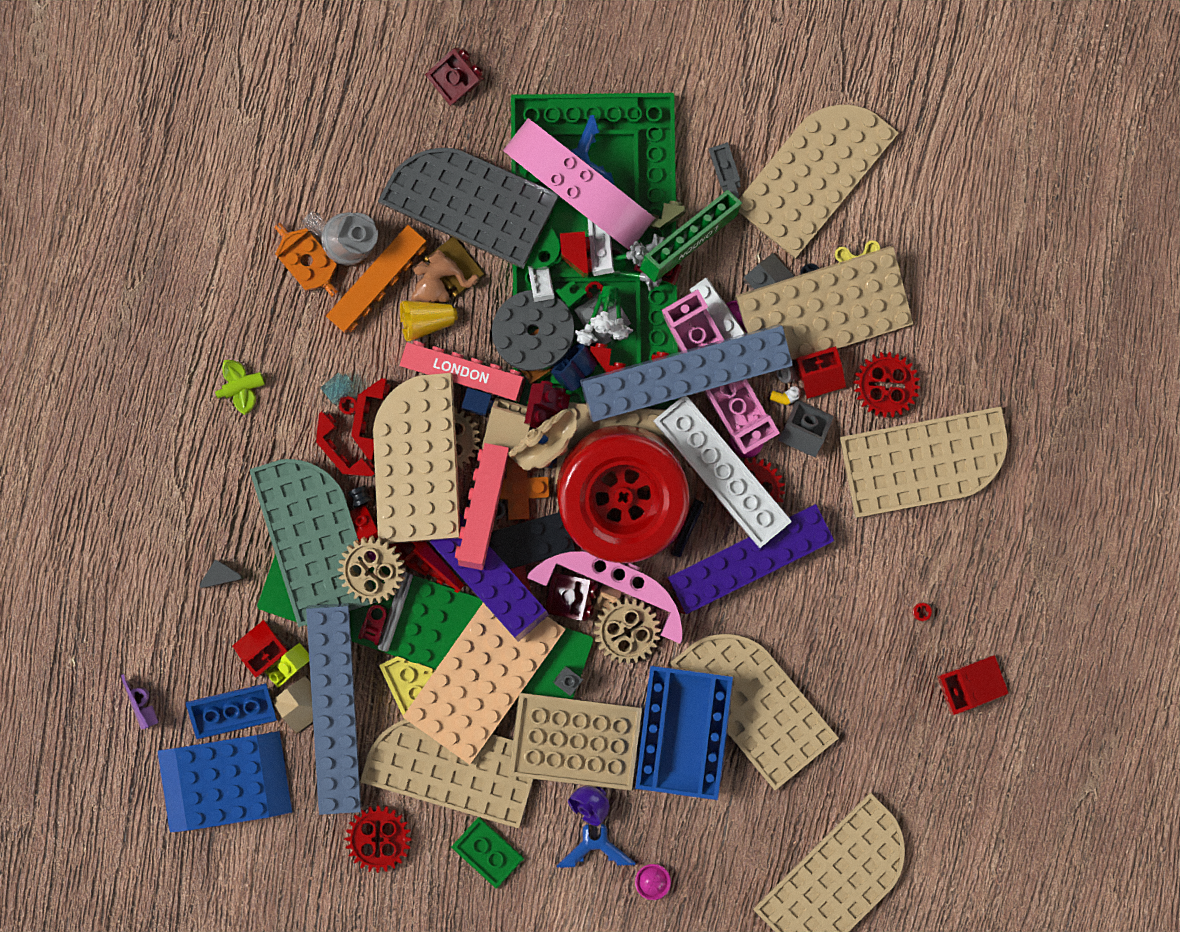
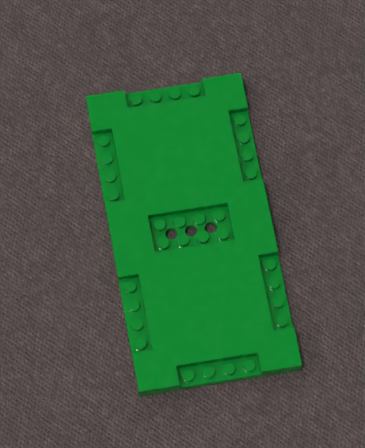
[511,93,678,409]

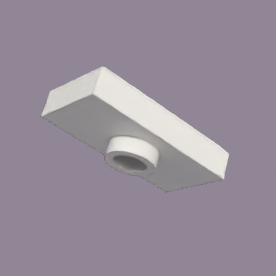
[528,266,554,302]

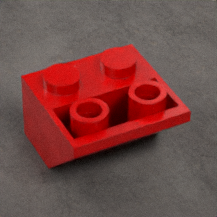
[560,231,592,278]
[795,346,846,399]
[232,620,289,678]

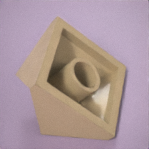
[272,676,313,734]

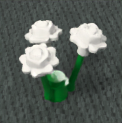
[574,286,633,346]

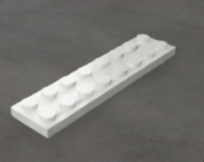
[653,396,792,548]

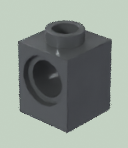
[553,666,583,696]

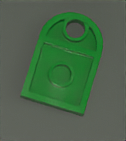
[526,222,561,270]

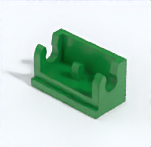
[556,281,586,311]

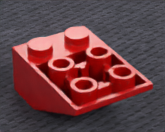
[936,655,1009,715]

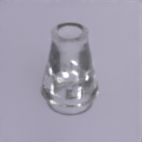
[301,210,326,237]

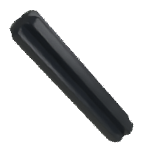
[671,499,704,557]

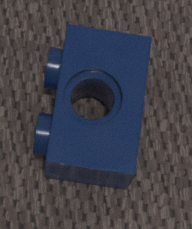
[462,388,494,417]

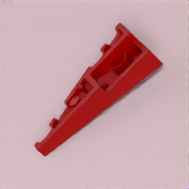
[374,526,464,593]

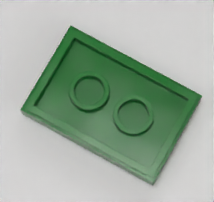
[451,817,524,889]

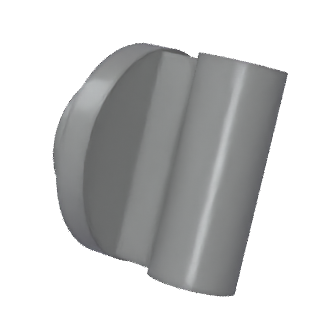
[777,362,798,383]

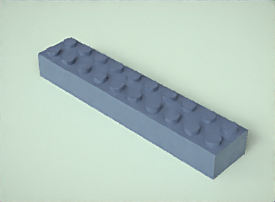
[580,324,793,422]
[306,603,361,815]

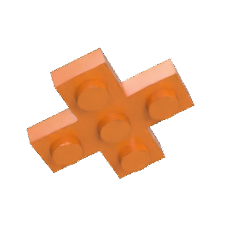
[499,458,549,520]

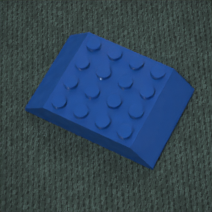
[635,665,733,800]
[157,731,292,832]

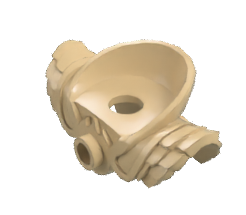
[508,409,578,470]

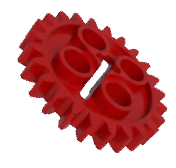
[853,352,920,418]
[722,457,785,519]
[344,805,412,873]

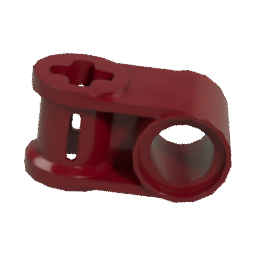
[358,604,388,646]

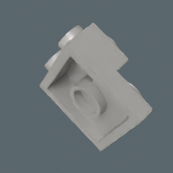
[573,291,631,344]

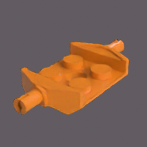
[274,222,338,297]

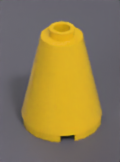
[400,300,458,341]

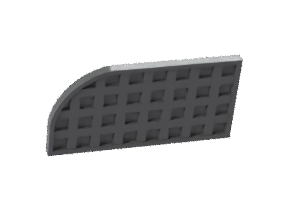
[378,148,560,268]

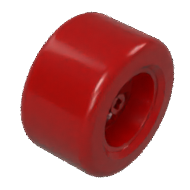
[557,425,690,563]

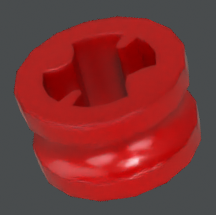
[585,282,603,299]
[339,396,357,415]
[912,603,932,621]

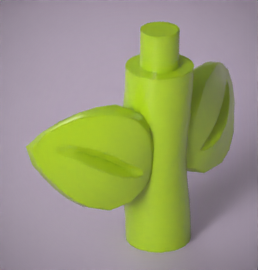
[215,360,265,415]

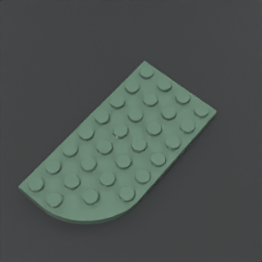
[249,459,377,627]

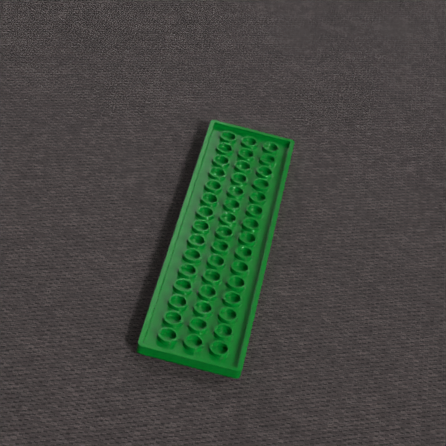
[257,554,593,699]

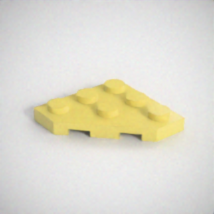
[379,656,435,720]

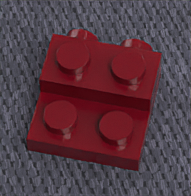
[425,47,484,106]
[524,381,570,429]
[545,573,598,622]

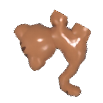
[411,250,479,303]

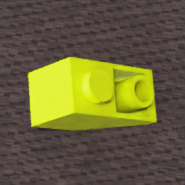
[265,643,310,688]

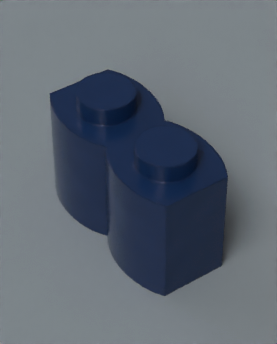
[551,343,598,391]

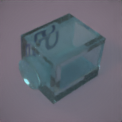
[320,373,354,405]

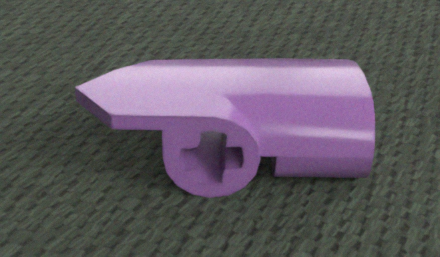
[121,674,159,730]

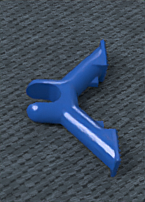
[570,115,615,186]
[557,823,635,868]

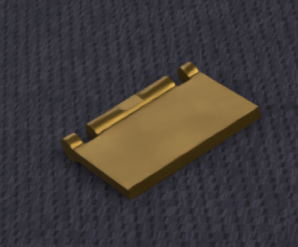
[423,237,484,298]

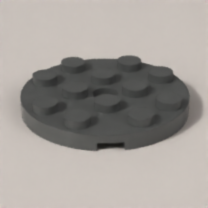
[492,290,575,371]

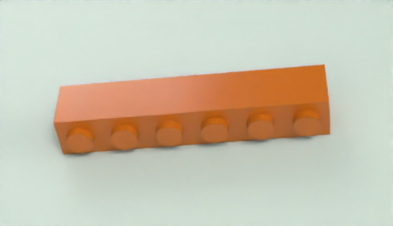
[326,225,427,334]

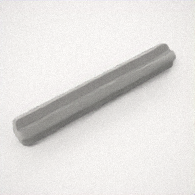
[378,572,413,652]

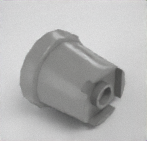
[321,212,378,266]

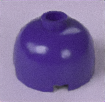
[568,786,610,826]

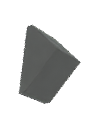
[200,559,243,588]

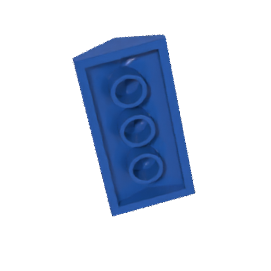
[186,683,277,739]

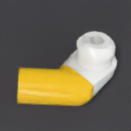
[769,386,800,405]

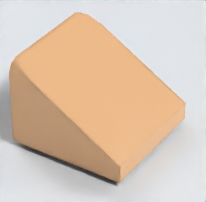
[594,585,621,612]

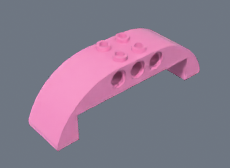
[503,118,655,251]
[662,289,780,454]
[527,551,682,643]

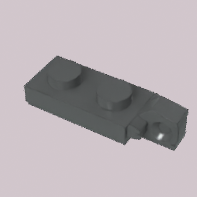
[708,142,741,199]

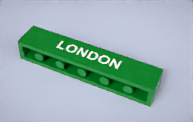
[640,190,742,283]

